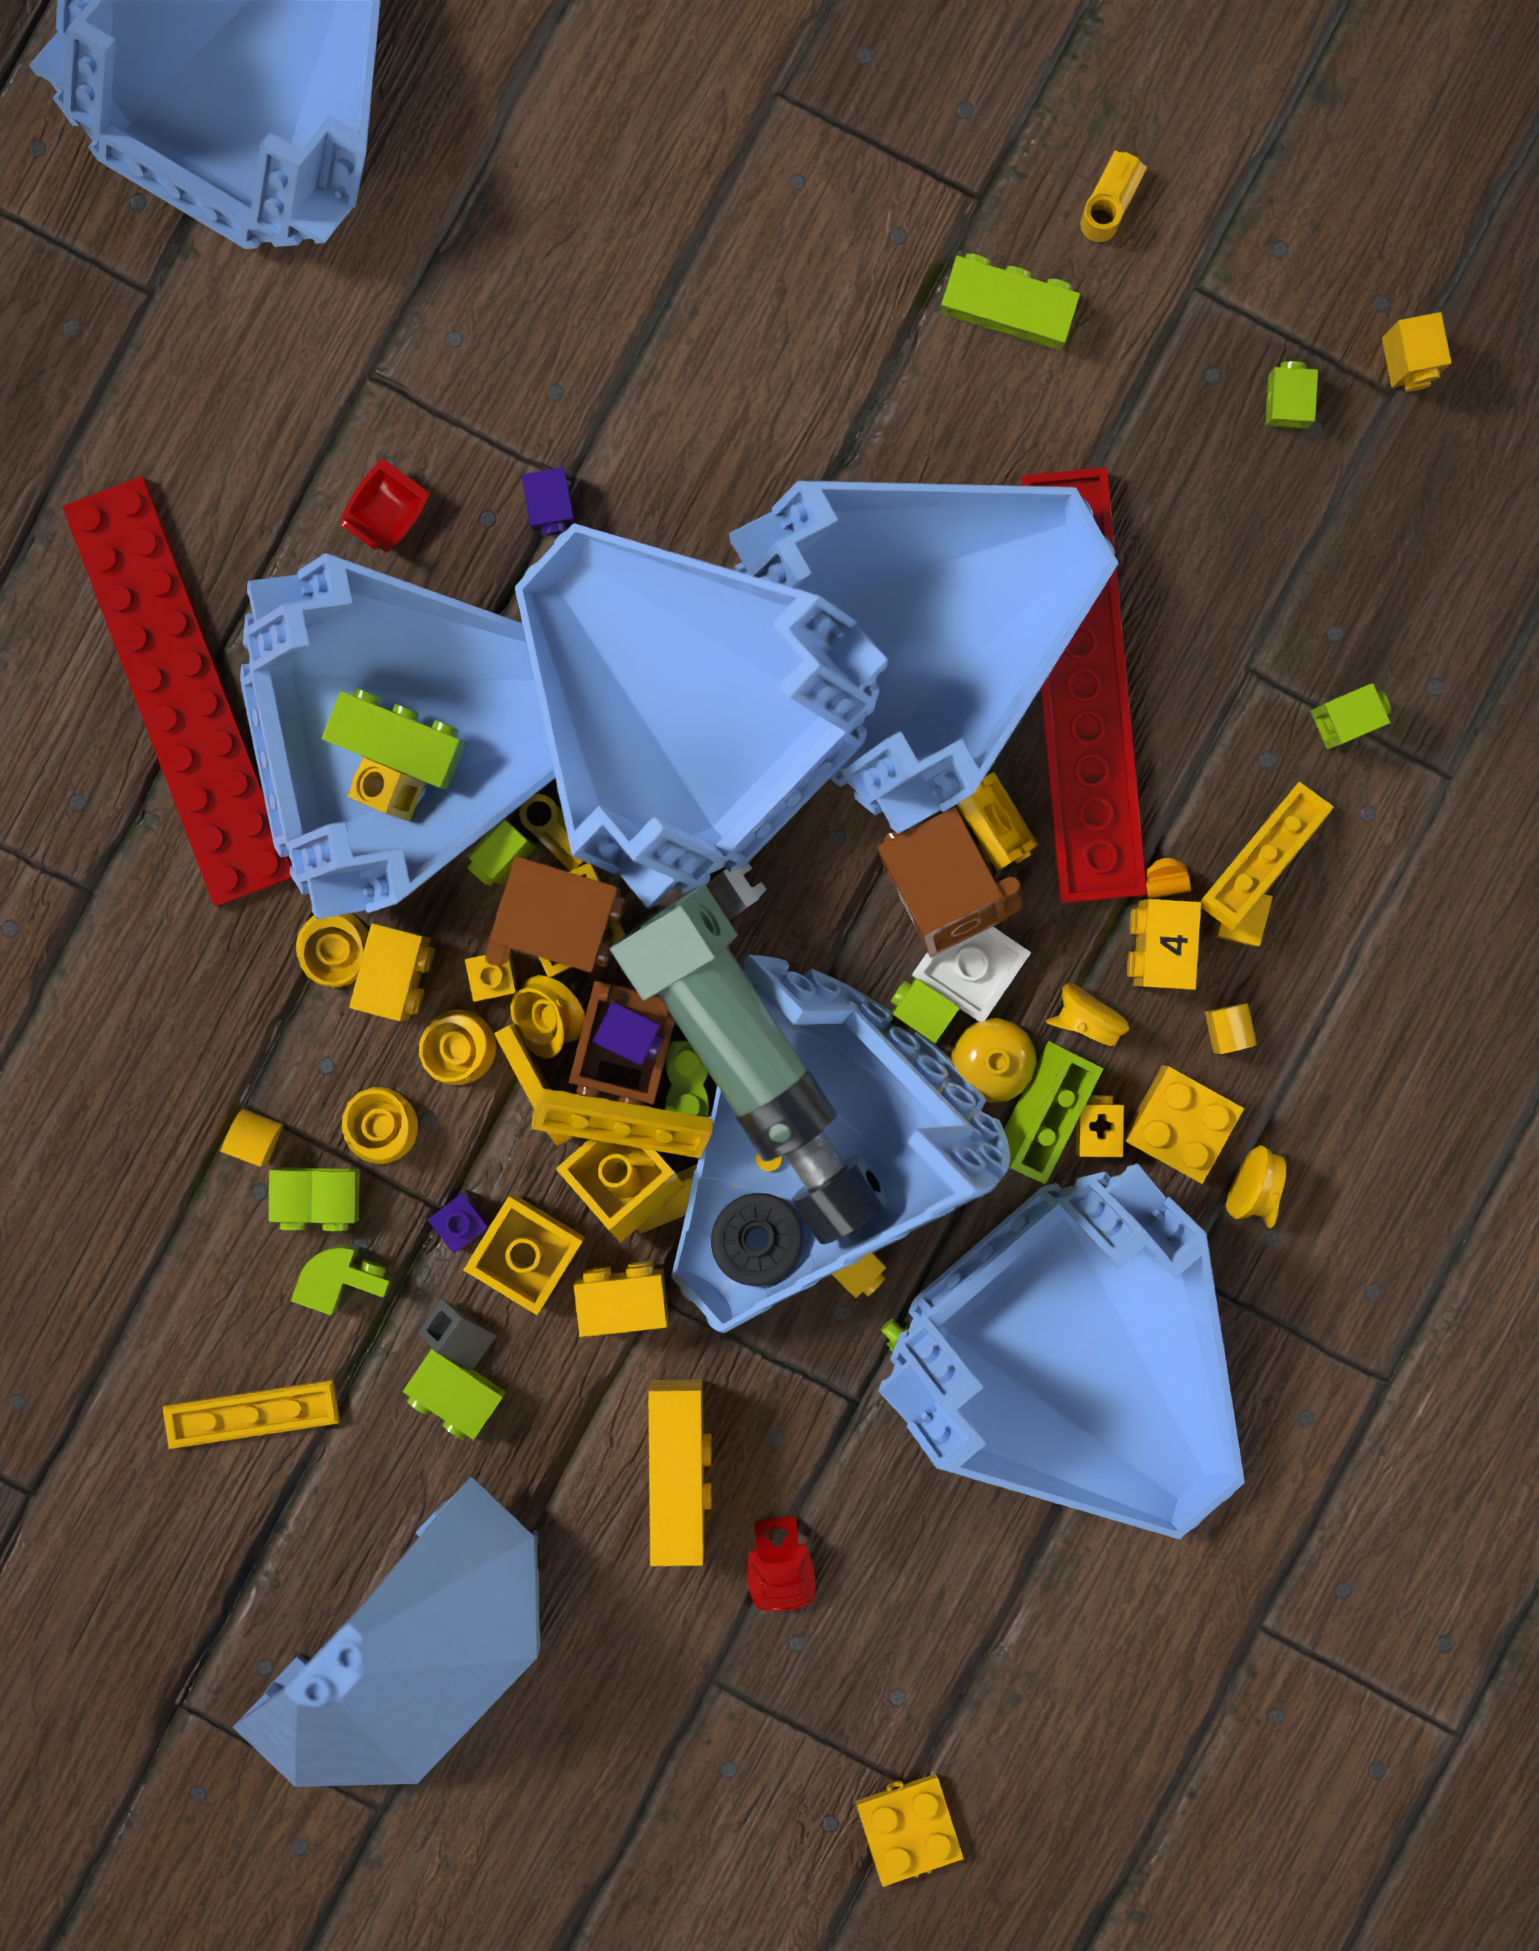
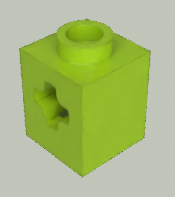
[1265,361,1318,429]
[890,978,959,1043]

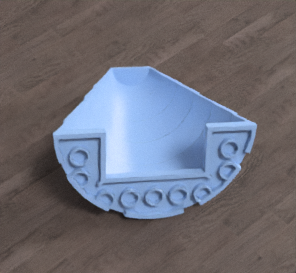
[671,955,1010,1333]

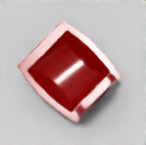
[340,458,431,553]
[747,1516,815,1612]

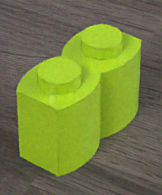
[467,819,537,886]
[666,1040,709,1118]
[269,1167,360,1231]

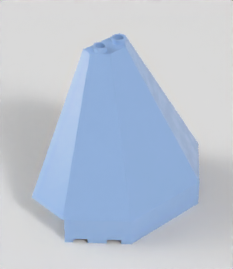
[29,0,380,249]
[729,481,1119,834]
[515,523,888,909]
[240,553,555,919]
[878,1164,1245,1539]
[233,1477,541,1787]

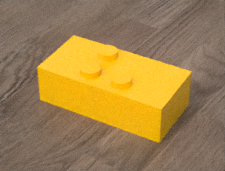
[648,1380,712,1566]

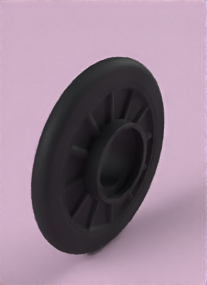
[711,1193,804,1286]

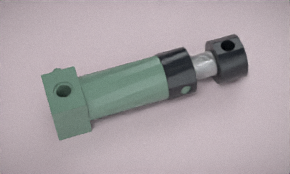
[610,884,890,1245]

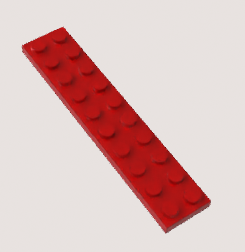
[1020,467,1147,903]
[62,476,292,907]

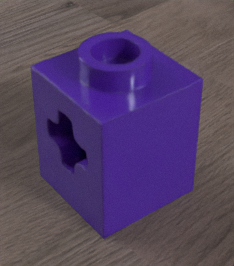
[521,467,575,536]
[593,1002,665,1065]
[427,1190,492,1254]

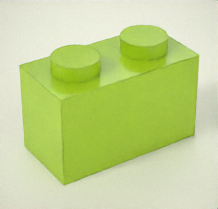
[1310,683,1391,750]
[402,1349,506,1440]

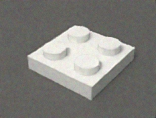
[911,927,1031,1022]

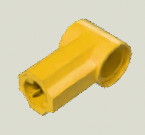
[1080,151,1147,242]
[519,794,583,871]

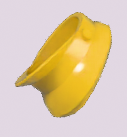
[296,913,369,988]
[510,975,585,1059]
[1045,983,1129,1046]
[419,1009,496,1085]
[342,1087,418,1164]
[1226,1145,1286,1228]

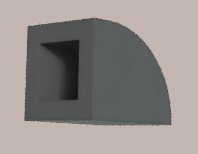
[417,1298,497,1371]

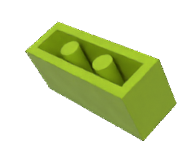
[939,253,1080,351]
[321,688,467,790]
[1004,1041,1104,1184]

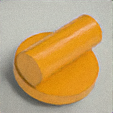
[1145,858,1191,899]

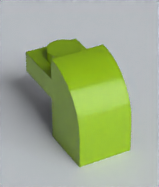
[291,1245,394,1316]

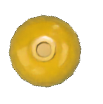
[951,1018,1037,1103]

